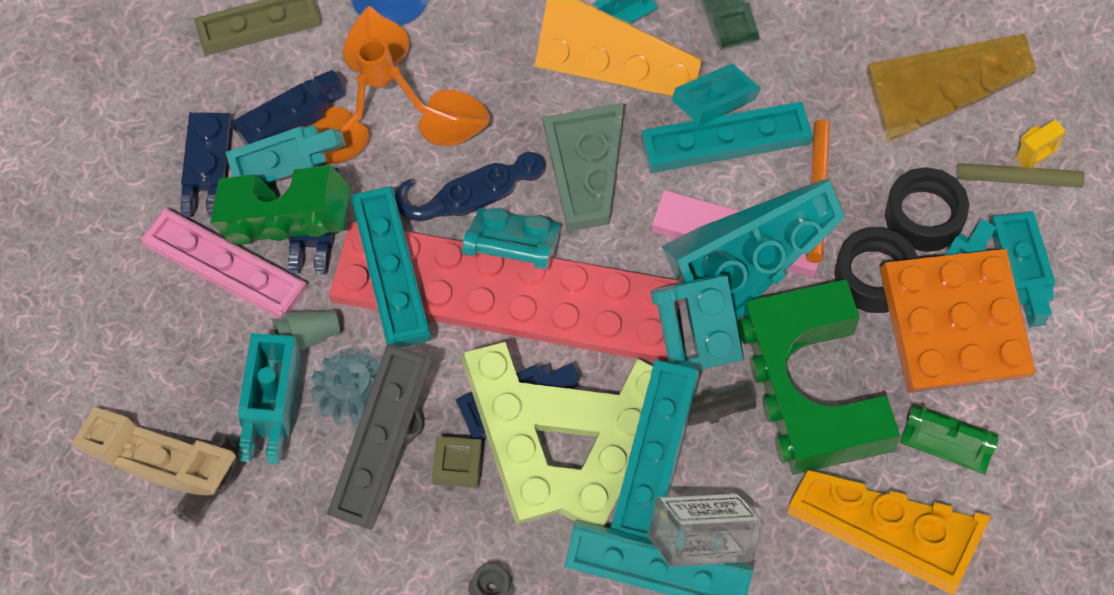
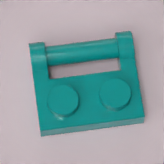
[462,208,561,270]
[650,273,743,371]

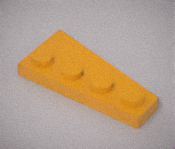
[535,0,703,96]
[787,470,991,595]

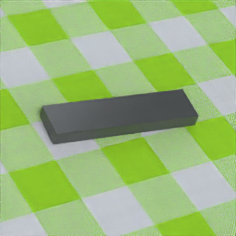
[327,344,432,530]

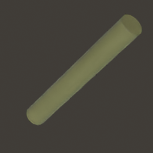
[956,163,1085,188]

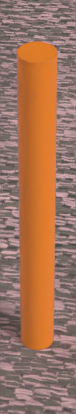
[806,119,830,263]

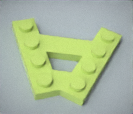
[461,342,653,527]

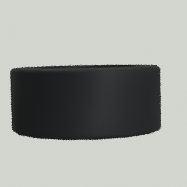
[885,167,970,252]
[834,228,918,313]

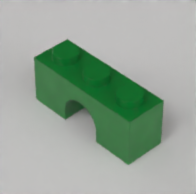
[210,165,351,245]

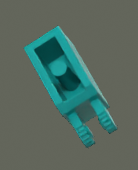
[238,333,301,464]

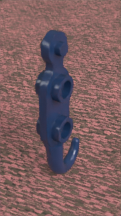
[395,152,544,222]

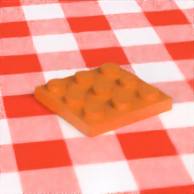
[880,249,1036,393]

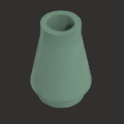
[272,310,340,352]

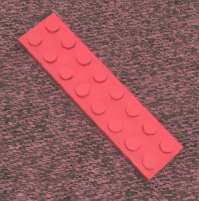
[329,221,681,362]

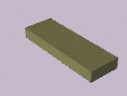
[194,0,321,56]

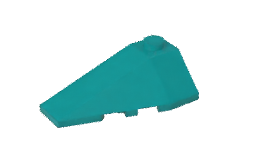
[661,179,845,319]

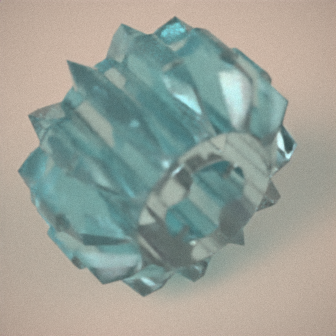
[311,350,379,427]

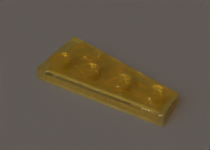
[866,33,1037,143]

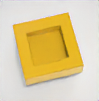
[1015,119,1066,168]

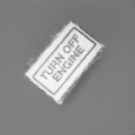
[648,493,763,567]

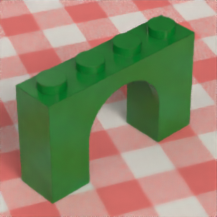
[738,279,900,475]

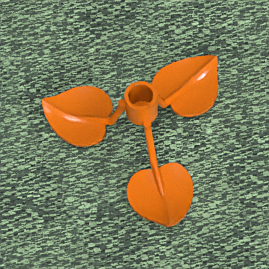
[307,6,490,164]

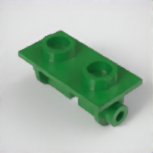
[900,404,999,475]

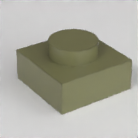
[432,436,482,488]

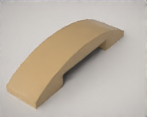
[71,406,236,495]

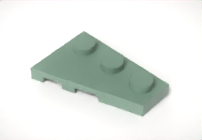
[543,103,624,232]

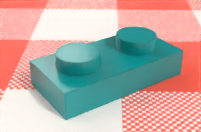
[672,63,761,125]

